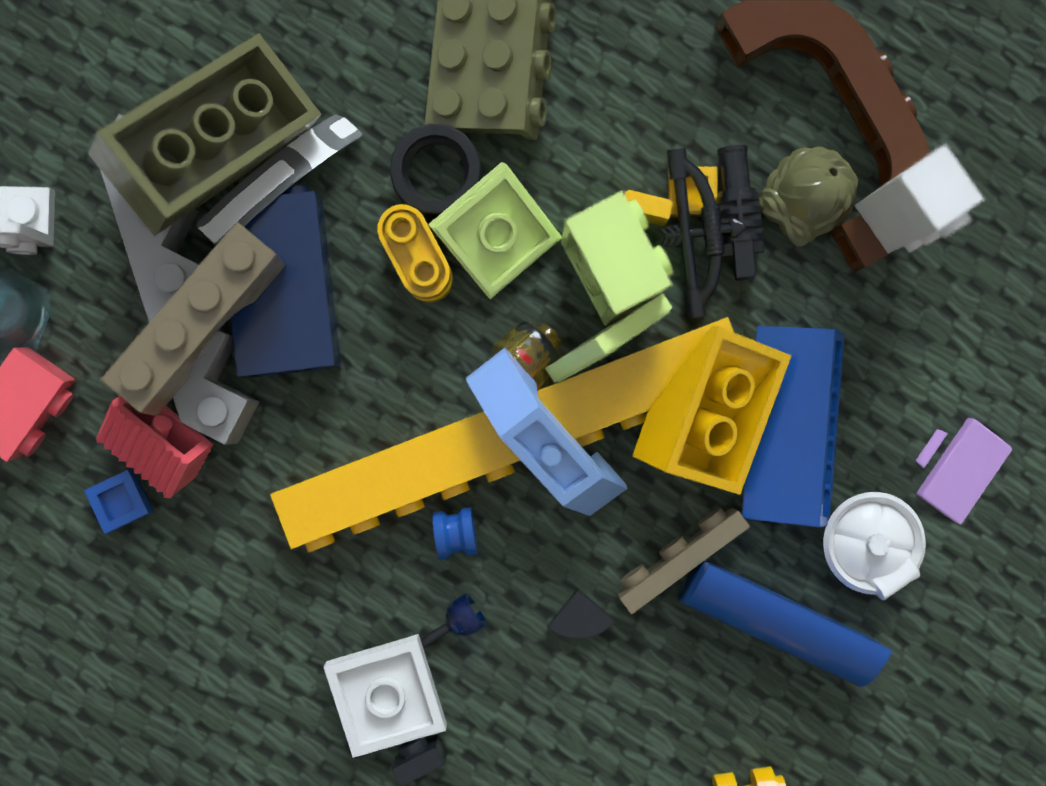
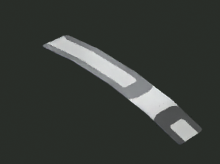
[196,114,362,245]

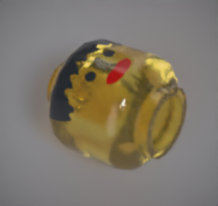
[491,321,561,389]

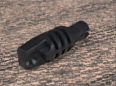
[716,145,765,281]

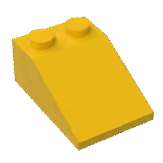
[632,325,792,495]

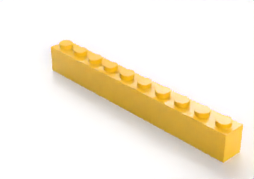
[270,317,734,553]

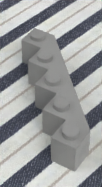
[100,114,260,445]

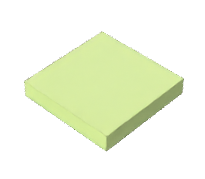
[428,162,562,299]
[545,293,672,383]

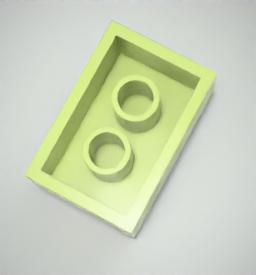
[561,191,673,326]

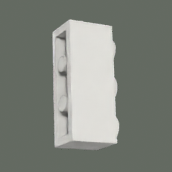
[854,145,983,253]

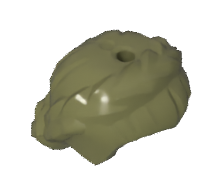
[759,147,858,246]

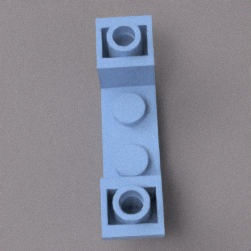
[466,348,627,516]

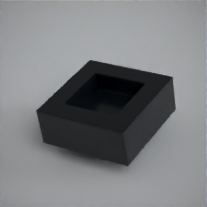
[392,734,447,786]

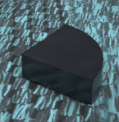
[547,588,615,639]

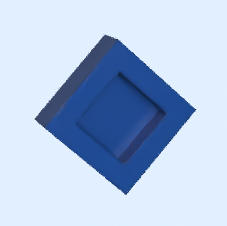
[84,469,154,534]

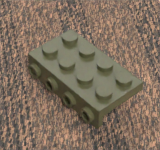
[425,0,556,140]

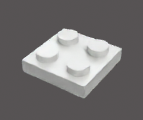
[324,634,447,758]

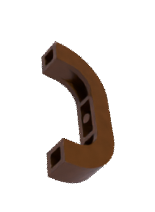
[715,0,930,273]

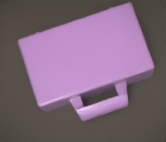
[916,418,1012,524]

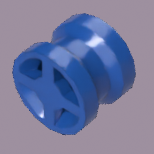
[432,507,478,560]

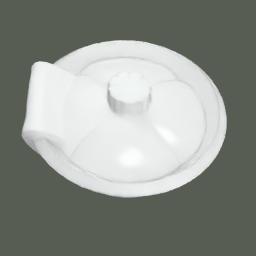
[823,492,926,600]

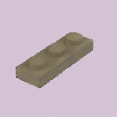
[616,507,750,615]

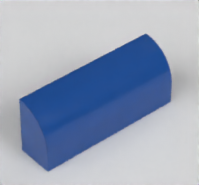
[742,326,845,527]
[678,560,892,687]

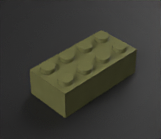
[88,33,321,236]

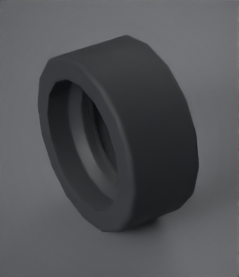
[390,123,482,219]

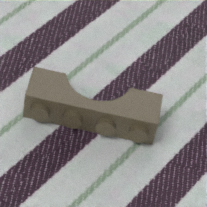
[101,222,286,416]

